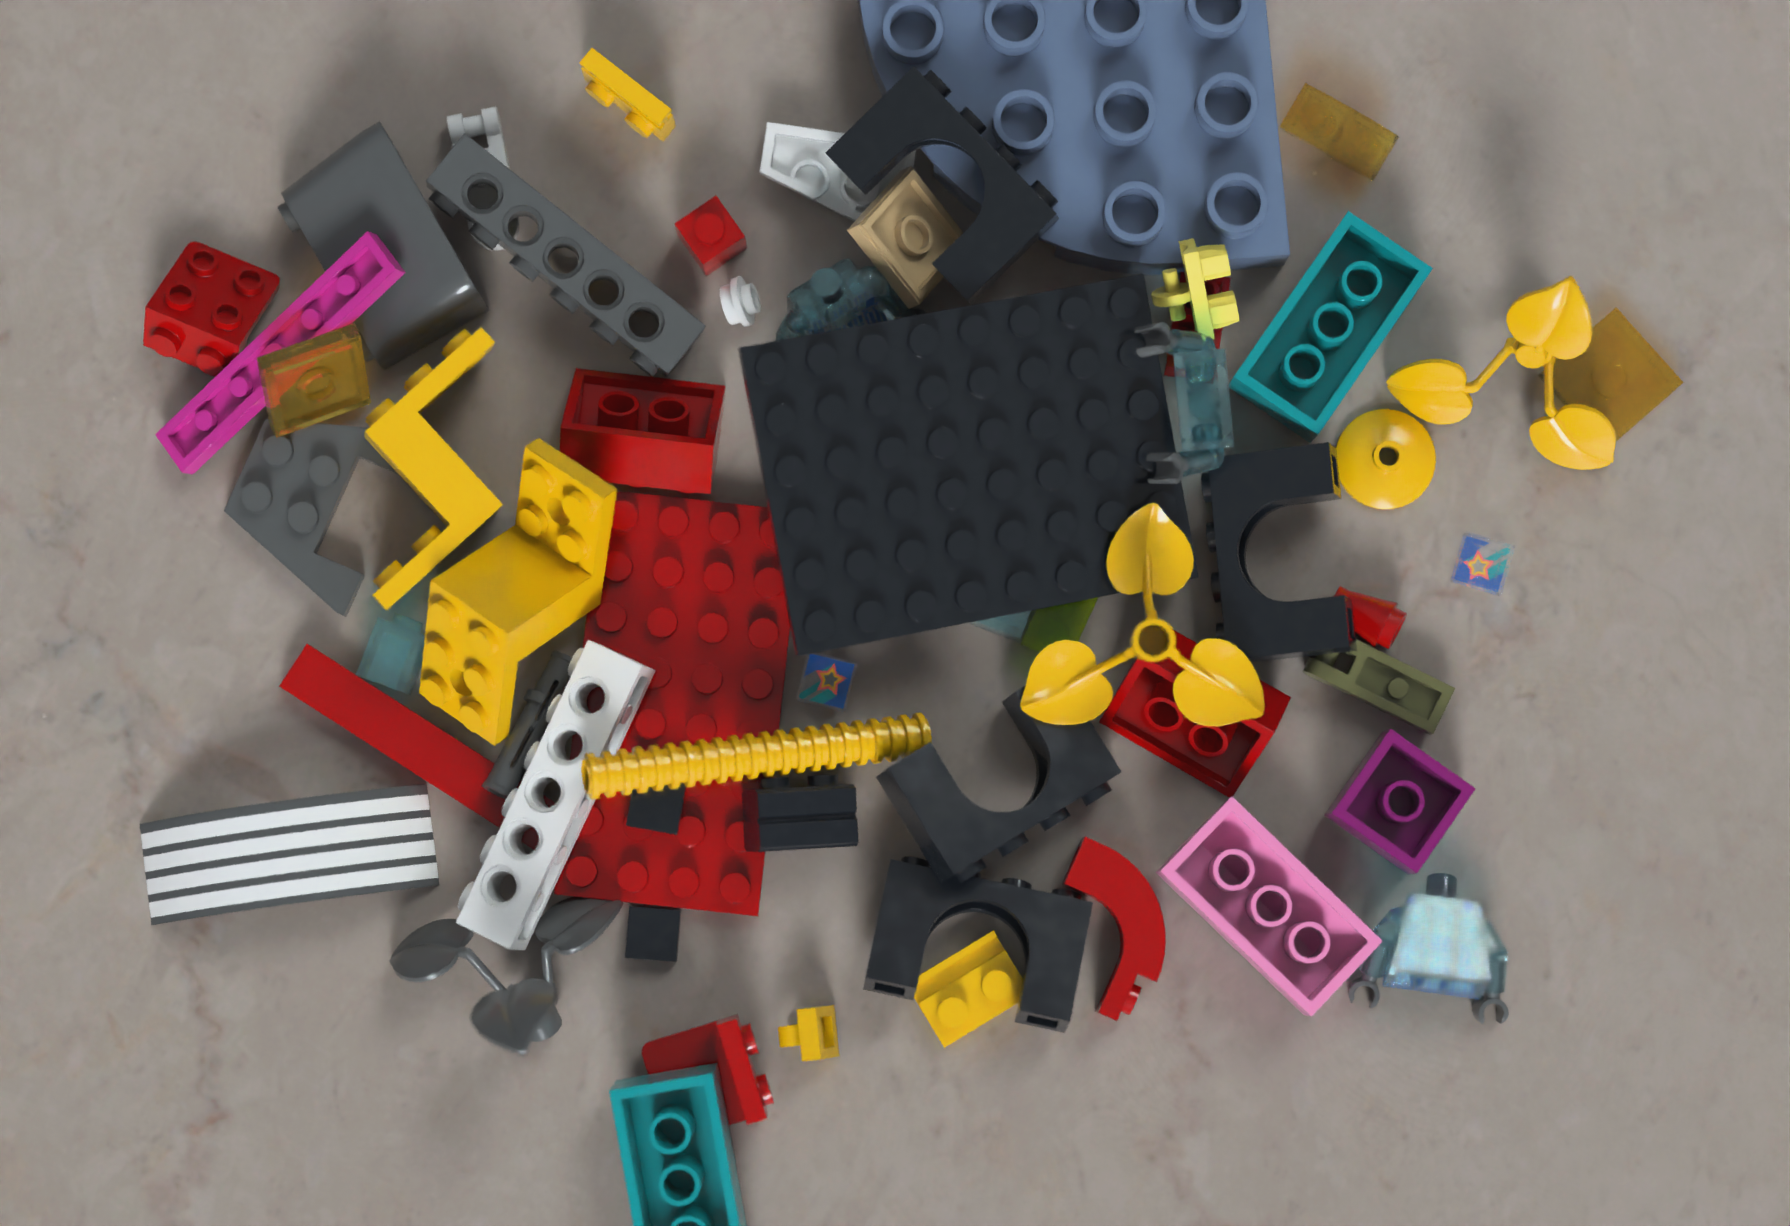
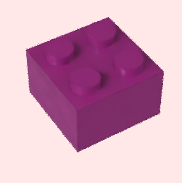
[1324,729,1476,875]

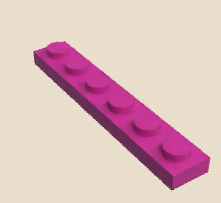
[155,231,406,475]

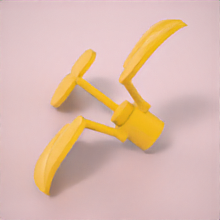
[1386,276,1616,470]
[1020,503,1265,726]

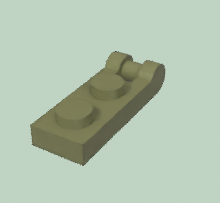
[1303,639,1455,735]

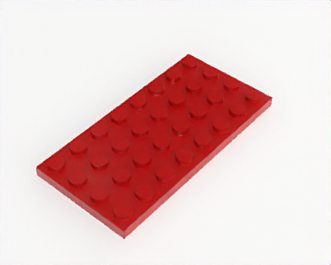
[554,491,791,917]

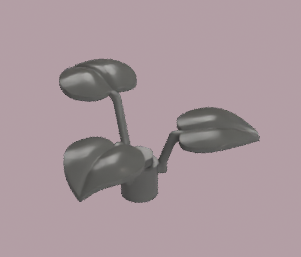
[389,897,623,1056]

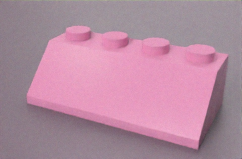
[1156,796,1383,1017]

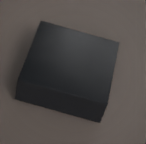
[626,783,687,835]
[625,906,682,962]

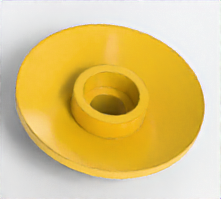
[1336,409,1436,510]

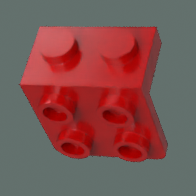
[143,242,280,377]
[641,1014,774,1125]

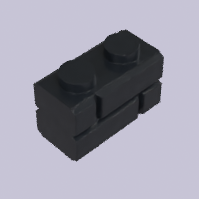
[742,774,859,852]

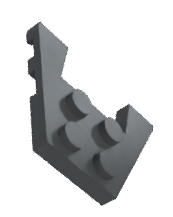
[224,419,398,617]

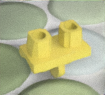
[1151,238,1240,342]

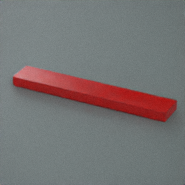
[279,644,556,850]

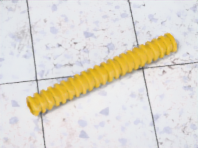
[581,712,932,800]

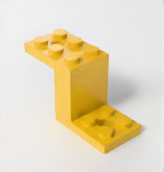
[364,327,503,611]
[419,438,617,746]

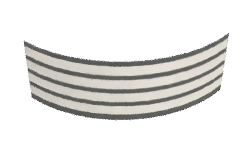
[140,784,439,925]

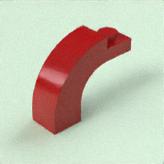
[1062,836,1166,1021]

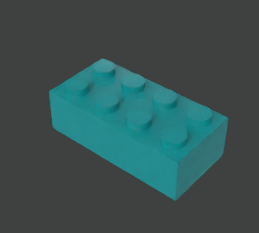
[1227,211,1433,443]
[609,1063,747,1226]

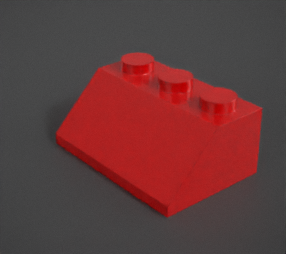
[559,368,726,494]
[1099,629,1291,798]

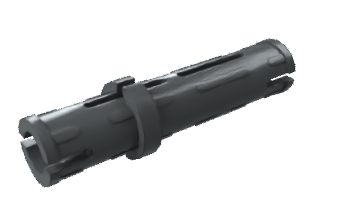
[482,650,572,800]

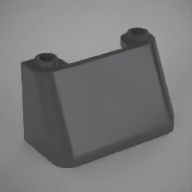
[277,121,489,370]

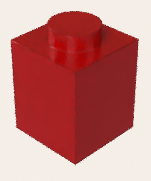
[674,195,747,276]

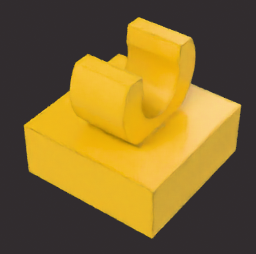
[778,1005,839,1061]

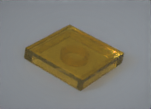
[1538,307,1684,441]
[257,323,371,438]

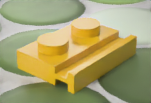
[579,48,676,142]
[914,930,1023,1048]

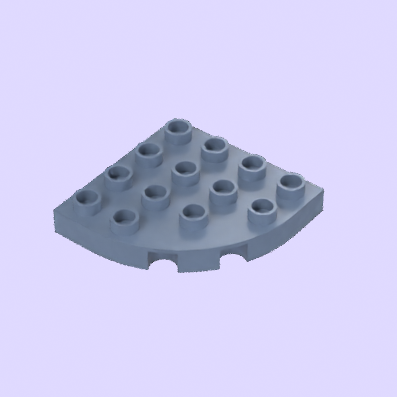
[858,0,1290,275]

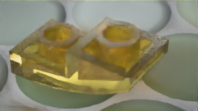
[1279,83,1399,181]

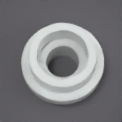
[720,276,761,327]

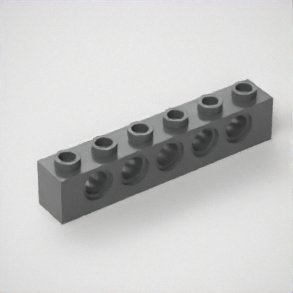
[426,133,706,377]

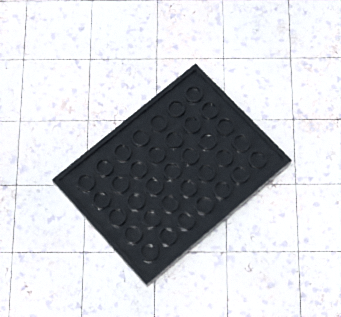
[738,274,1199,656]

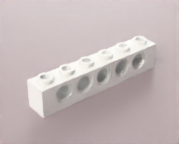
[456,640,656,950]

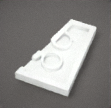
[760,122,916,222]

